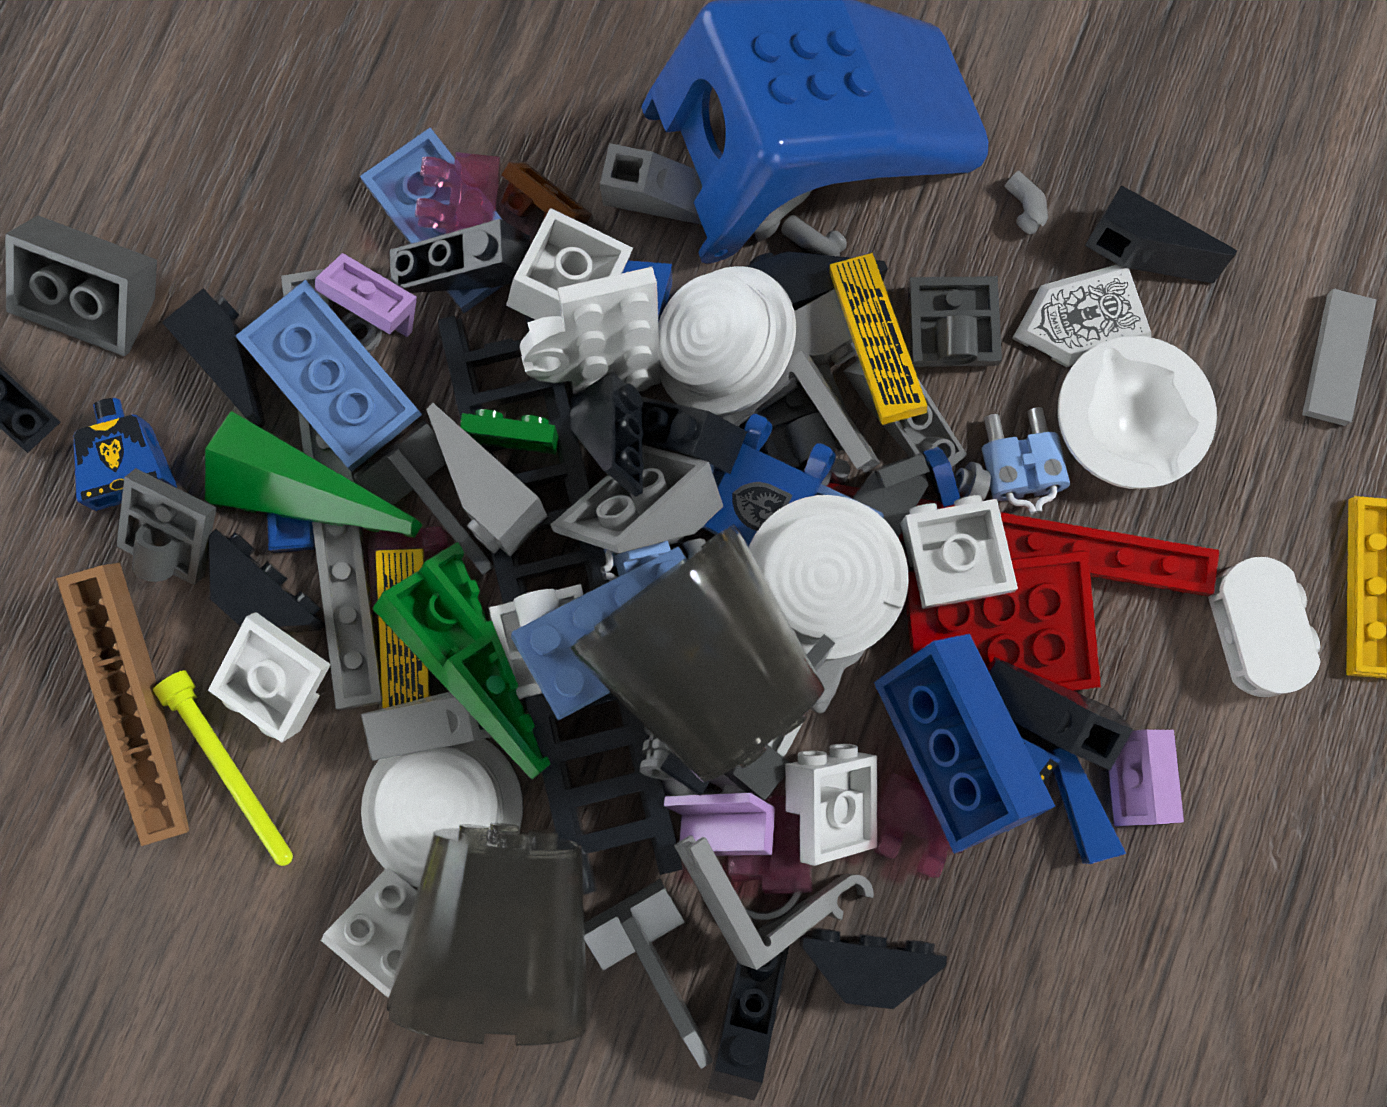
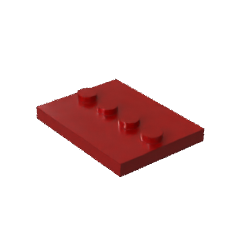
[906,550,1101,691]

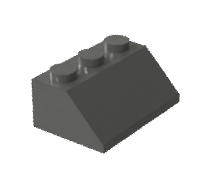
[5,215,157,356]

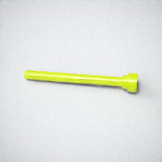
[153,670,293,866]

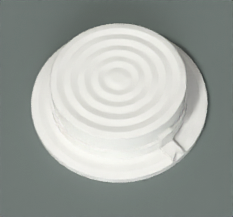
[658,266,796,417]
[1058,336,1217,489]
[743,495,908,659]
[361,739,523,891]

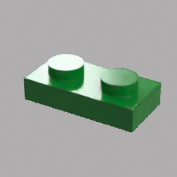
[460,409,559,454]

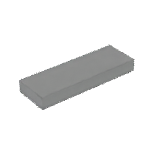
[1302,289,1376,426]

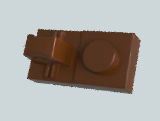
[501,162,592,225]

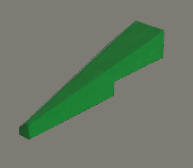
[205,411,423,538]
[372,542,550,780]

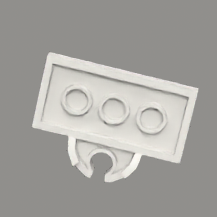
[519,267,660,396]

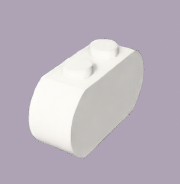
[1208,557,1320,697]

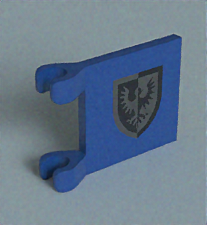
[704,414,836,548]

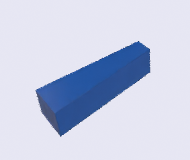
[1047,748,1126,864]

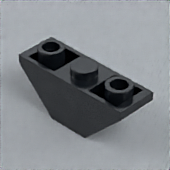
[209,529,325,633]
[799,928,947,1009]

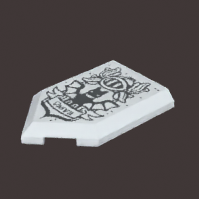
[1012,264,1151,367]

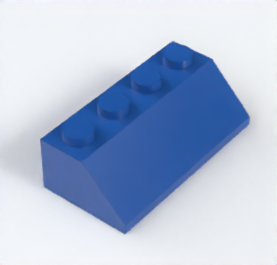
[874,634,1056,854]

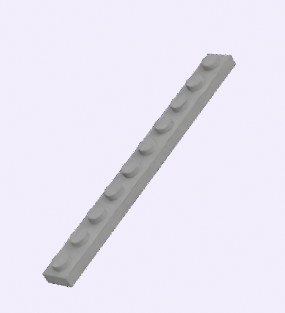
[281,269,382,710]

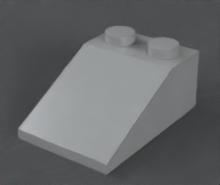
[426,403,548,557]
[550,445,723,553]

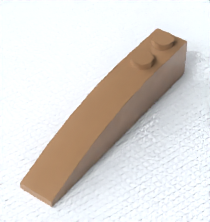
[56,563,189,846]

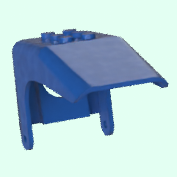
[641,0,989,264]

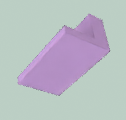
[315,253,417,337]
[1109,729,1184,826]
[664,793,775,856]

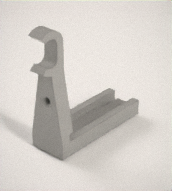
[721,350,880,473]
[674,835,874,970]

